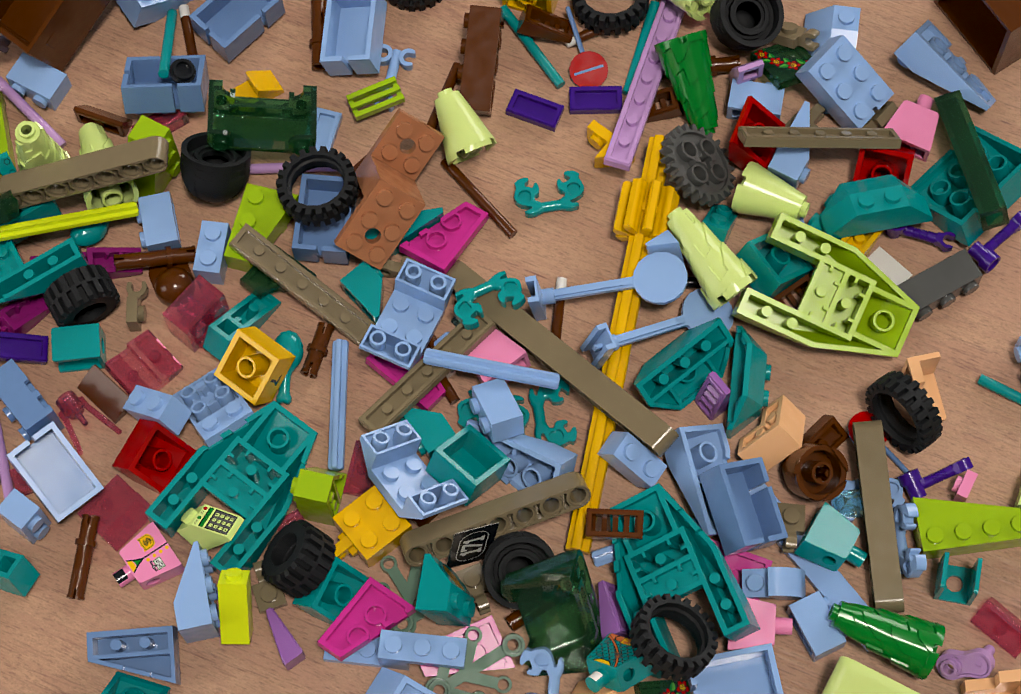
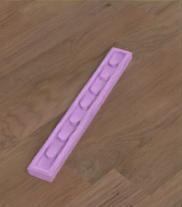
[603,0,685,171]

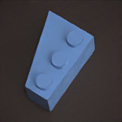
[0,359,65,442]
[86,626,181,685]

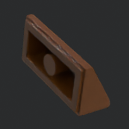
[73,105,133,137]
[77,364,129,424]
[802,414,849,469]

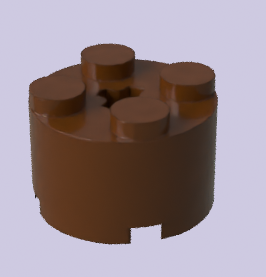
[782,443,848,501]

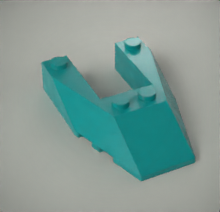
[0,200,89,305]
[145,401,318,575]
[610,483,760,679]

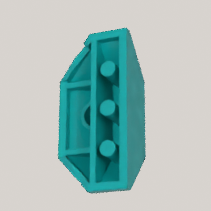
[820,174,933,239]
[634,318,734,410]
[725,325,771,439]

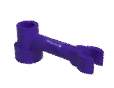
[968,211,1021,273]
[885,225,956,252]
[897,457,973,500]

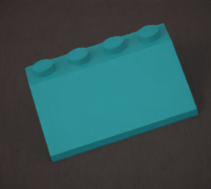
[911,126,1021,247]

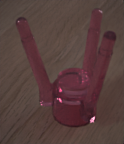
[56,391,122,455]

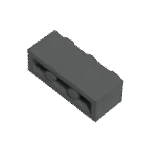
[897,249,983,321]

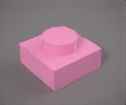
[951,470,978,502]

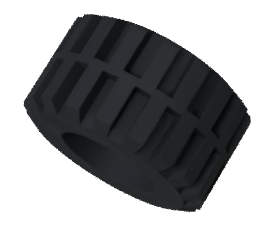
[43,264,120,327]
[261,519,336,598]

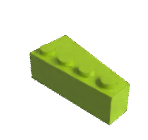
[910,497,1021,559]

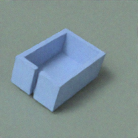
[319,0,387,76]
[795,34,894,128]
[6,421,104,523]
[688,643,784,694]

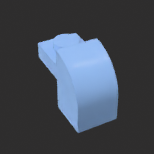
[742,567,806,600]

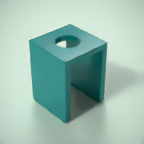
[51,323,107,373]
[933,552,983,606]

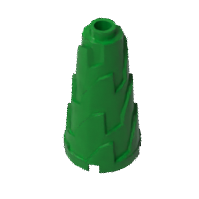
[654,30,718,135]
[828,601,945,680]

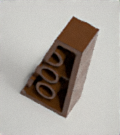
[457,5,505,117]

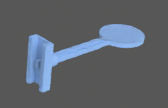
[525,252,688,321]
[580,289,734,369]

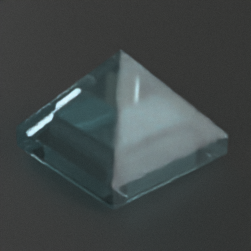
[832,489,863,518]

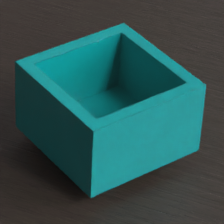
[425,424,511,506]

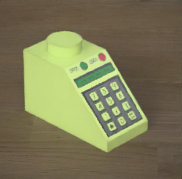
[177,504,244,550]

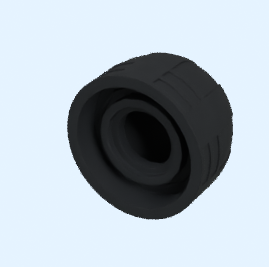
[710,0,784,51]
[180,132,251,203]
[482,531,559,610]

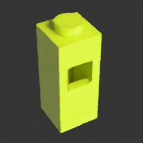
[217,568,253,644]

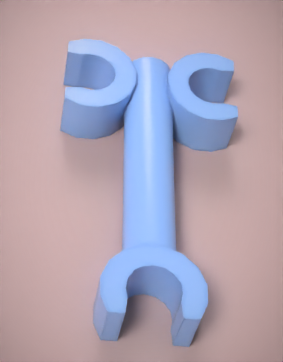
[375,44,416,112]

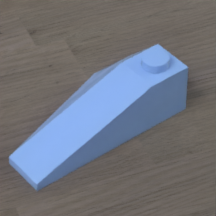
[804,5,861,114]
[894,19,996,111]
[466,419,578,501]
[664,423,730,536]

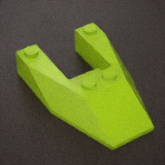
[731,212,920,358]

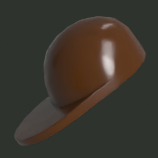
[149,263,196,308]

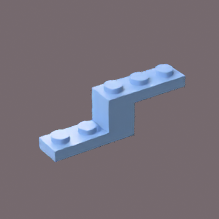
[323,629,468,671]

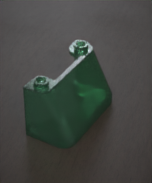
[207,79,317,155]
[501,549,602,677]

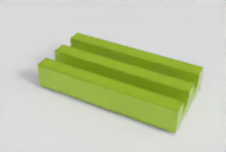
[346,76,405,121]

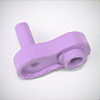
[936,645,995,680]

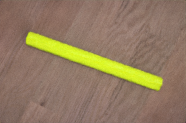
[0,201,139,242]

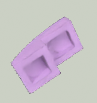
[728,59,764,85]

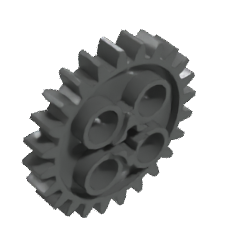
[659,123,736,207]

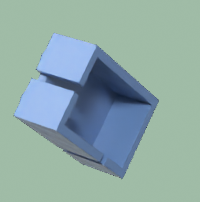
[189,0,285,63]
[121,55,209,115]
[292,173,357,265]
[699,457,788,556]

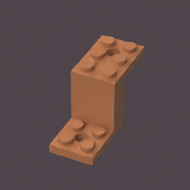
[334,108,445,270]

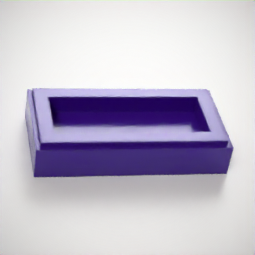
[569,86,623,115]
[506,88,564,132]
[0,332,48,365]

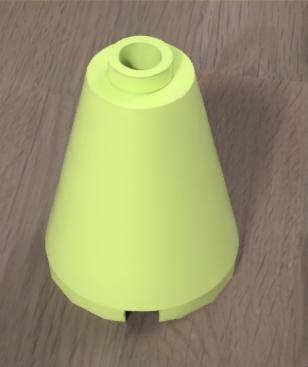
[434,88,497,165]
[731,161,810,220]

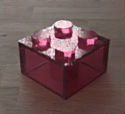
[162,274,230,353]

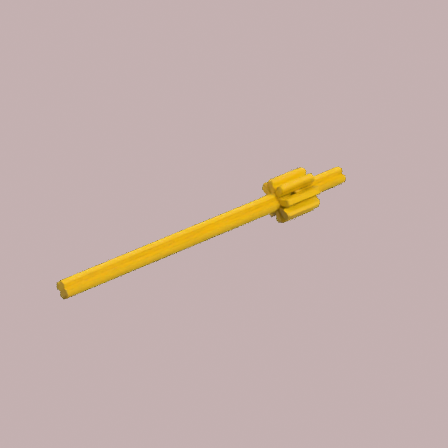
[565,134,680,555]

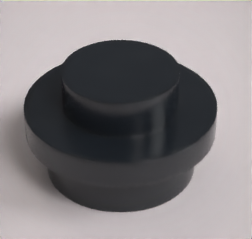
[169,59,196,83]

